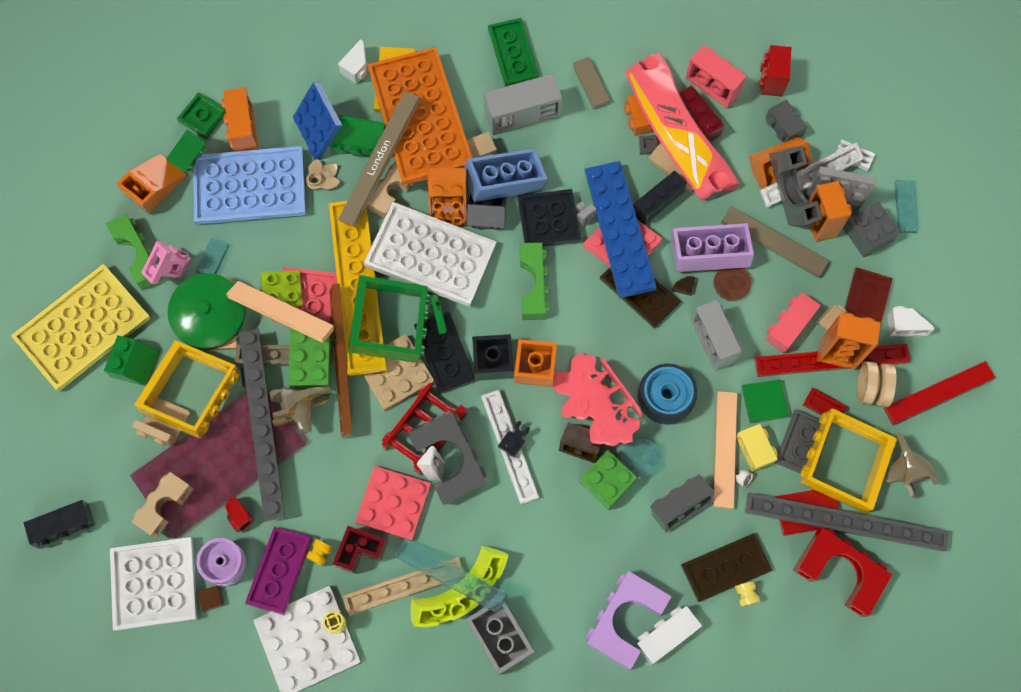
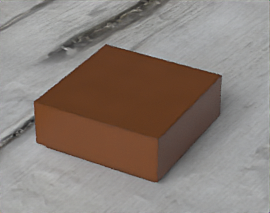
[197,585,224,612]

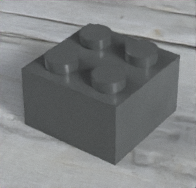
[843,202,900,257]

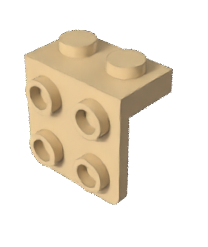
[132,398,190,447]

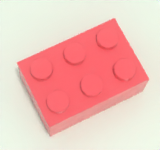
[685,45,747,109]

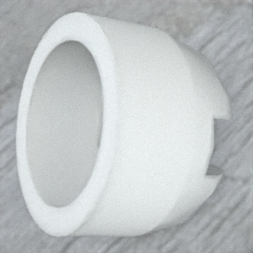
[735,470,753,487]

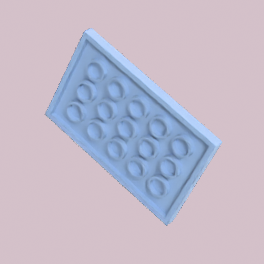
[193,146,306,225]

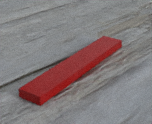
[883,361,996,425]

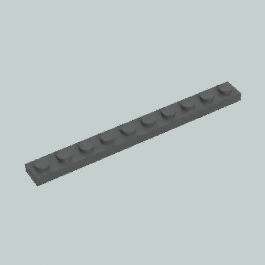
[239,329,285,522]
[745,493,949,552]

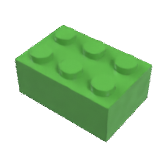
[289,329,333,390]

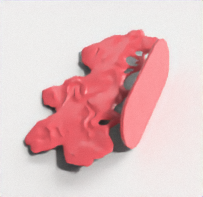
[552,353,643,446]

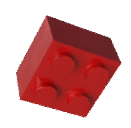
[759,45,792,97]

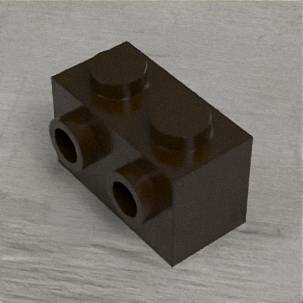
[559,422,604,464]

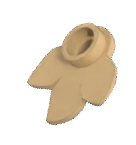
[306,159,340,190]

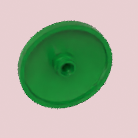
[168,273,246,349]

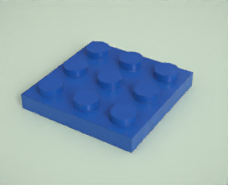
[293,81,342,160]

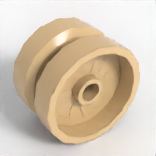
[857,361,897,407]

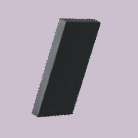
[414,312,475,395]

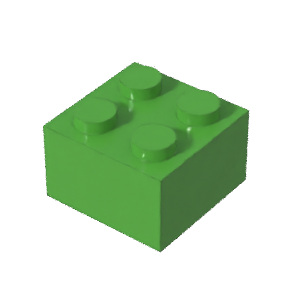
[579,450,637,510]

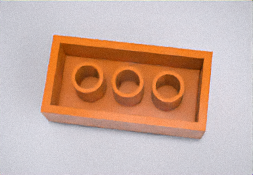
[817,313,881,370]

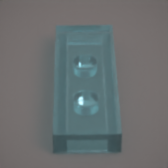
[895,180,919,233]

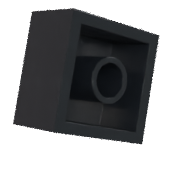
[472,334,514,380]

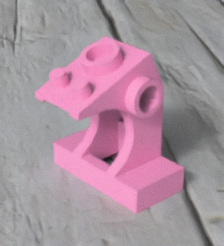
[141,241,192,284]

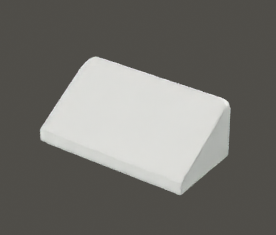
[417,446,445,480]

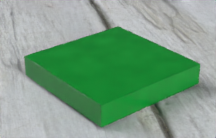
[177,92,226,139]
[741,379,789,423]

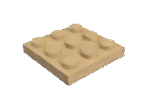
[363,334,435,412]

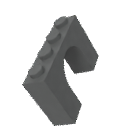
[769,146,823,225]
[407,411,487,505]

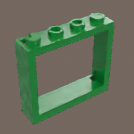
[348,275,430,363]

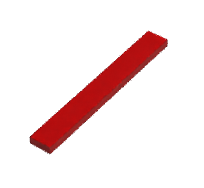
[754,343,911,377]

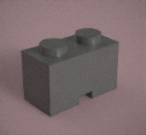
[765,99,807,142]

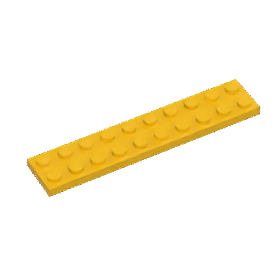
[329,201,387,376]

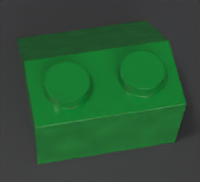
[166,129,207,173]
[104,335,160,386]

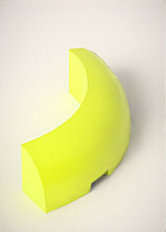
[410,546,509,627]

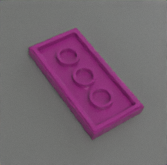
[245,527,313,616]

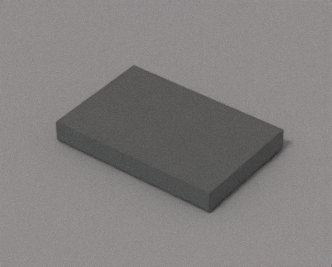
[775,409,832,477]

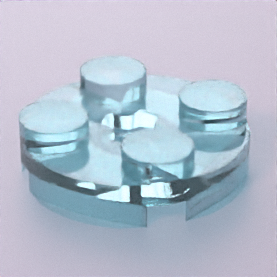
[620,439,660,479]

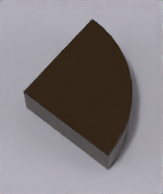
[672,276,695,296]

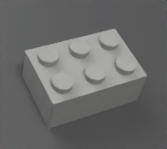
[691,300,742,371]
[466,597,534,676]

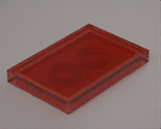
[844,267,893,327]

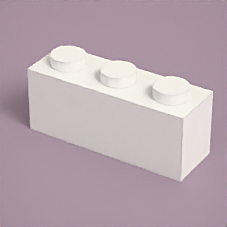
[636,606,702,665]

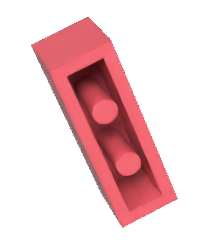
[766,292,821,353]

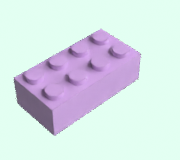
[671,223,754,272]

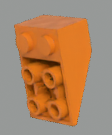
[116,154,187,214]
[428,168,467,226]

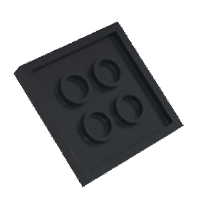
[518,189,580,247]

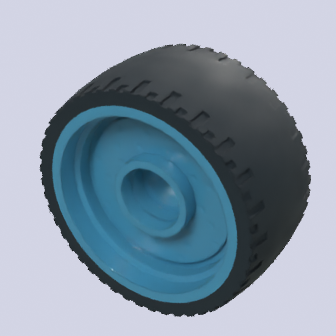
[638,363,697,425]

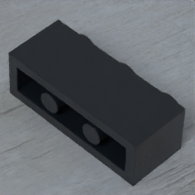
[633,170,687,225]
[23,500,95,549]

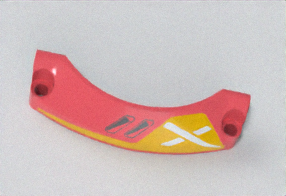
[625,53,740,201]

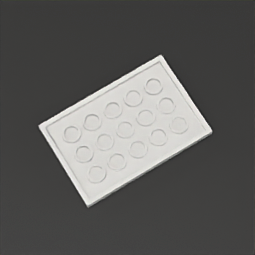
[364,202,496,307]

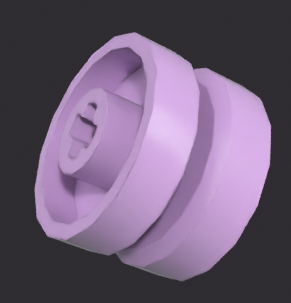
[196,538,247,586]

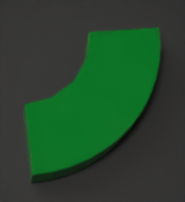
[429,292,447,334]

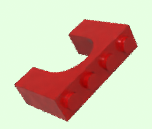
[793,528,892,617]

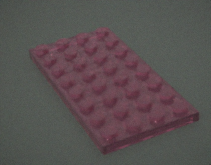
[130,393,306,539]

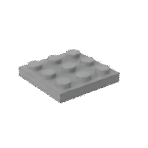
[806,166,877,209]

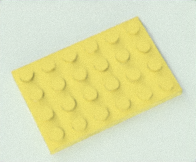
[11,264,151,392]

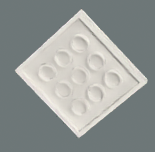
[110,537,198,631]
[253,586,361,692]

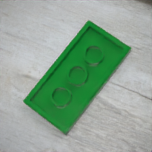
[488,18,539,87]

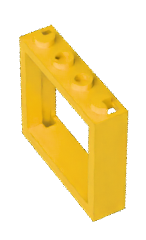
[134,340,240,439]
[800,408,897,513]

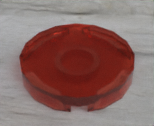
[713,268,751,301]

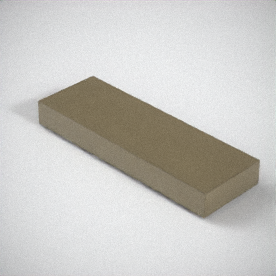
[573,57,610,109]

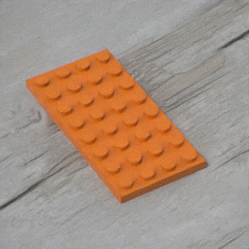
[367,47,472,185]

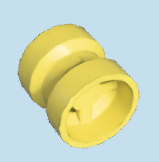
[735,582,761,607]
[323,611,346,634]

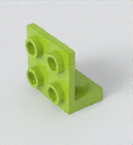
[260,271,302,307]

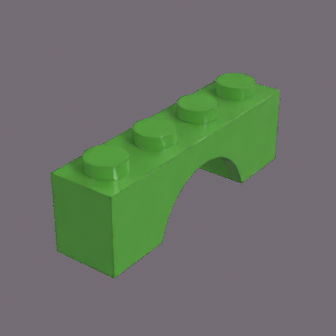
[105,213,162,290]
[520,243,549,320]

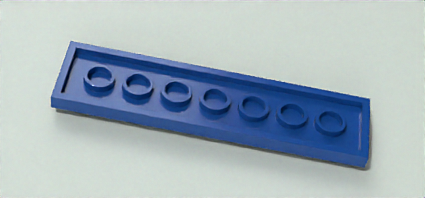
[585,161,656,298]

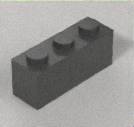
[650,474,715,532]

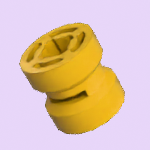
[306,539,333,566]

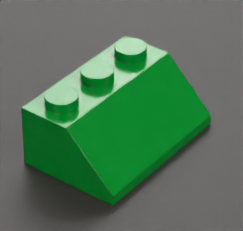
[330,114,386,158]

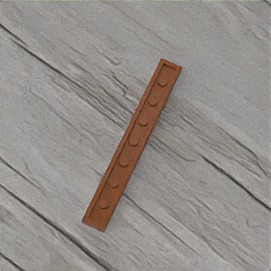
[329,284,352,438]

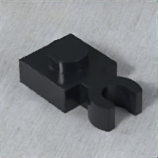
[498,421,530,458]

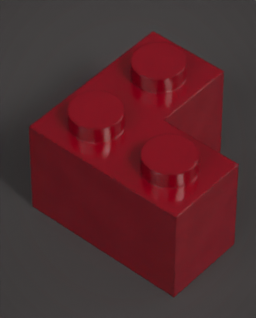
[332,526,388,574]

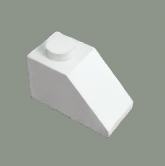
[338,39,368,84]
[887,306,934,336]

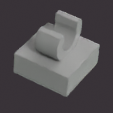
[576,202,596,227]

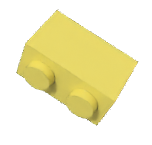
[736,424,778,472]

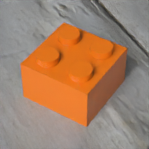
[514,339,557,387]

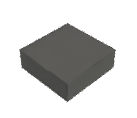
[639,135,658,155]

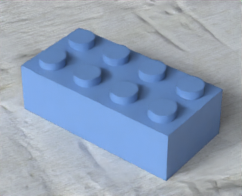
[464,148,547,202]

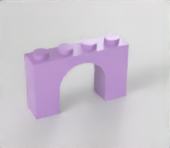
[585,571,671,670]

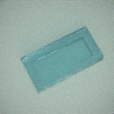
[196,238,229,274]

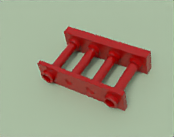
[381,383,467,476]

